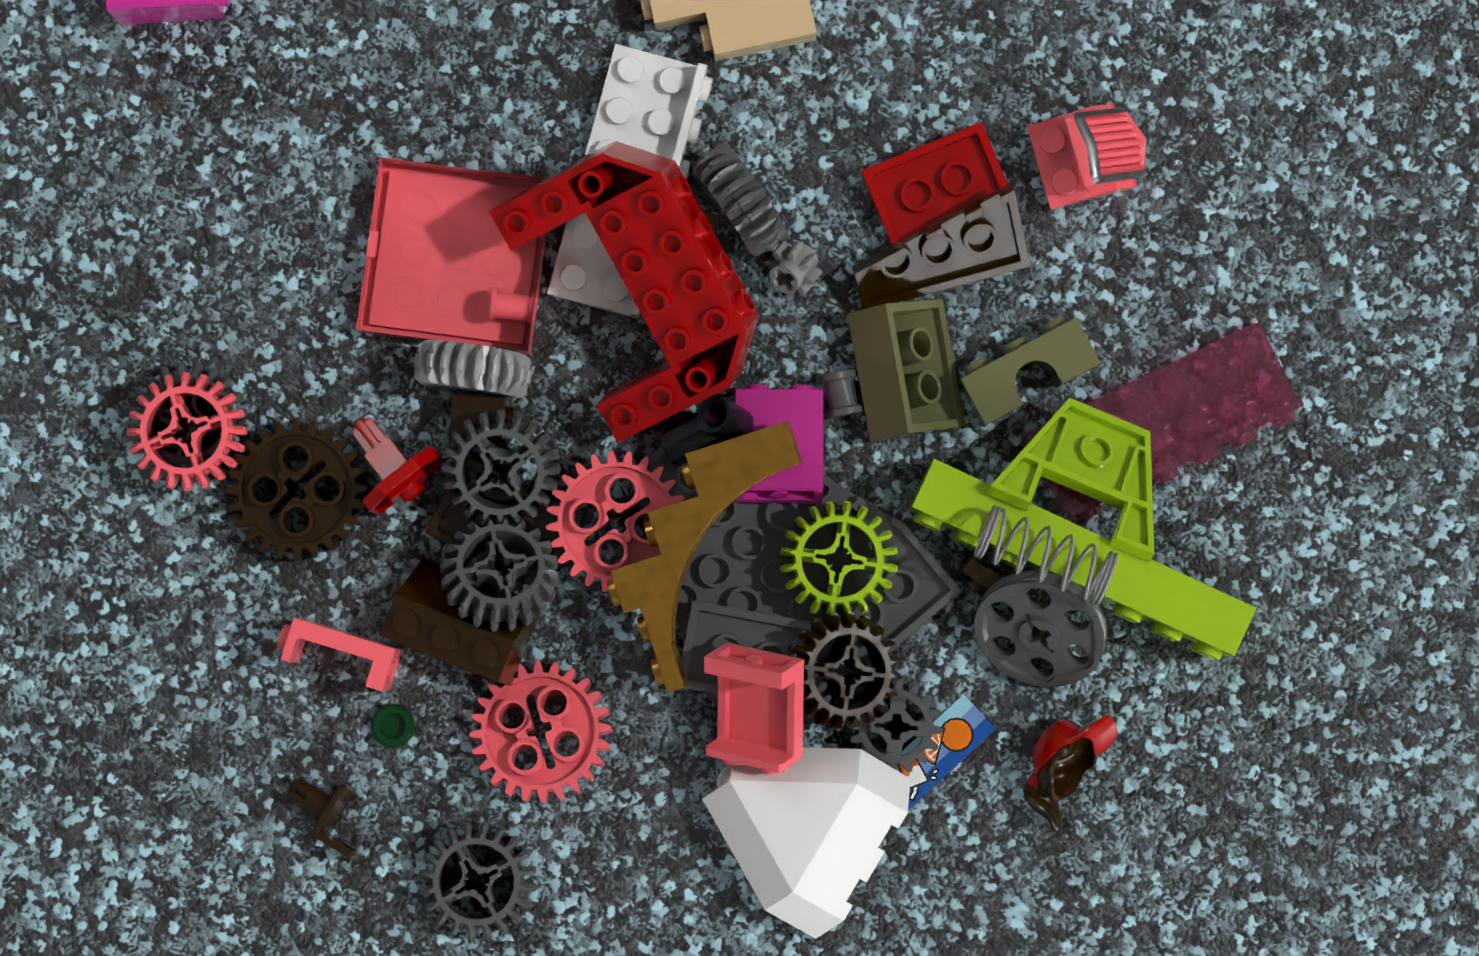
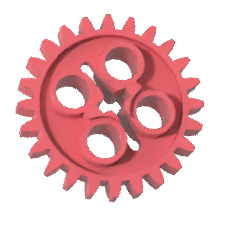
[546,450,685,592]
[469,661,613,804]

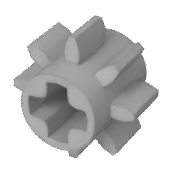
[765,241,822,295]

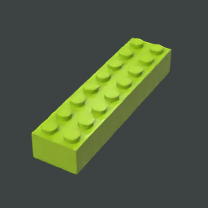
[908,459,1256,661]

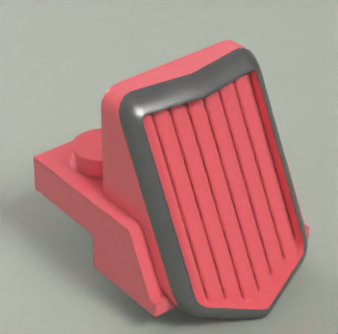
[1027,103,1147,210]

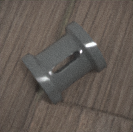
[818,369,864,419]

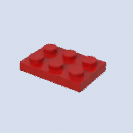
[861,122,1008,246]

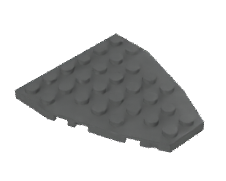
[639,446,962,726]

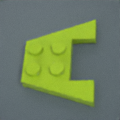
[986,398,1155,562]

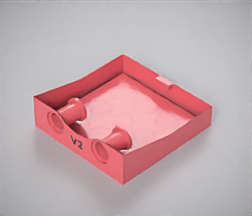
[356,157,547,355]

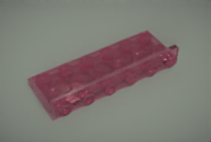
[1024,321,1304,523]

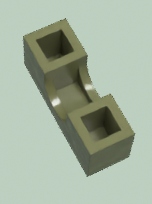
[958,316,1101,427]

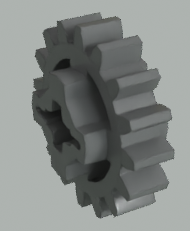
[849,679,943,772]

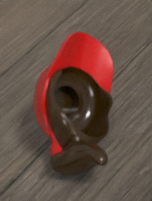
[1023,715,1117,832]

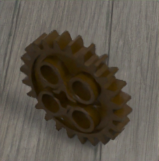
[226,419,369,561]

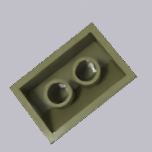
[847,299,966,442]

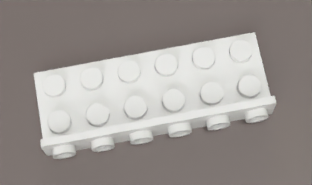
[547,44,713,320]

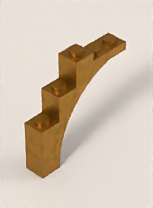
[607,421,803,693]

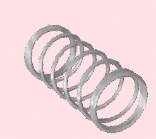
[974,505,1118,605]

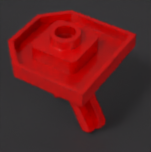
[351,417,446,516]

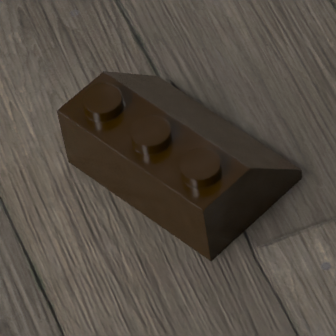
[379,558,538,686]

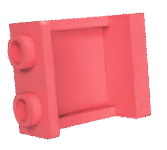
[277,618,403,691]
[704,642,804,775]

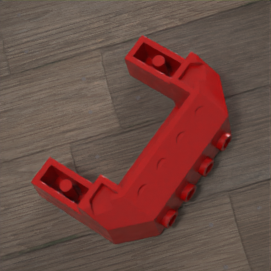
[489,141,759,443]

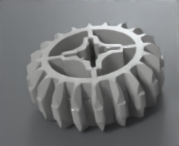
[413,339,532,399]

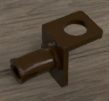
[286,776,365,862]

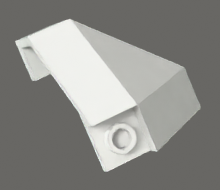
[702,747,911,939]

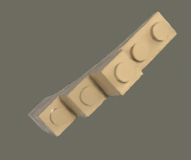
[640,0,817,62]

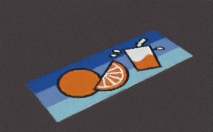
[896,694,996,811]

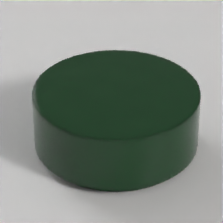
[371,704,416,748]

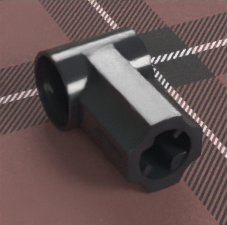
[660,395,754,466]

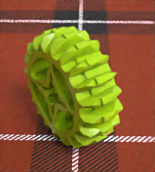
[780,501,898,614]

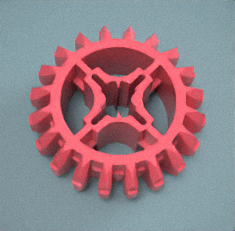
[127,372,248,491]

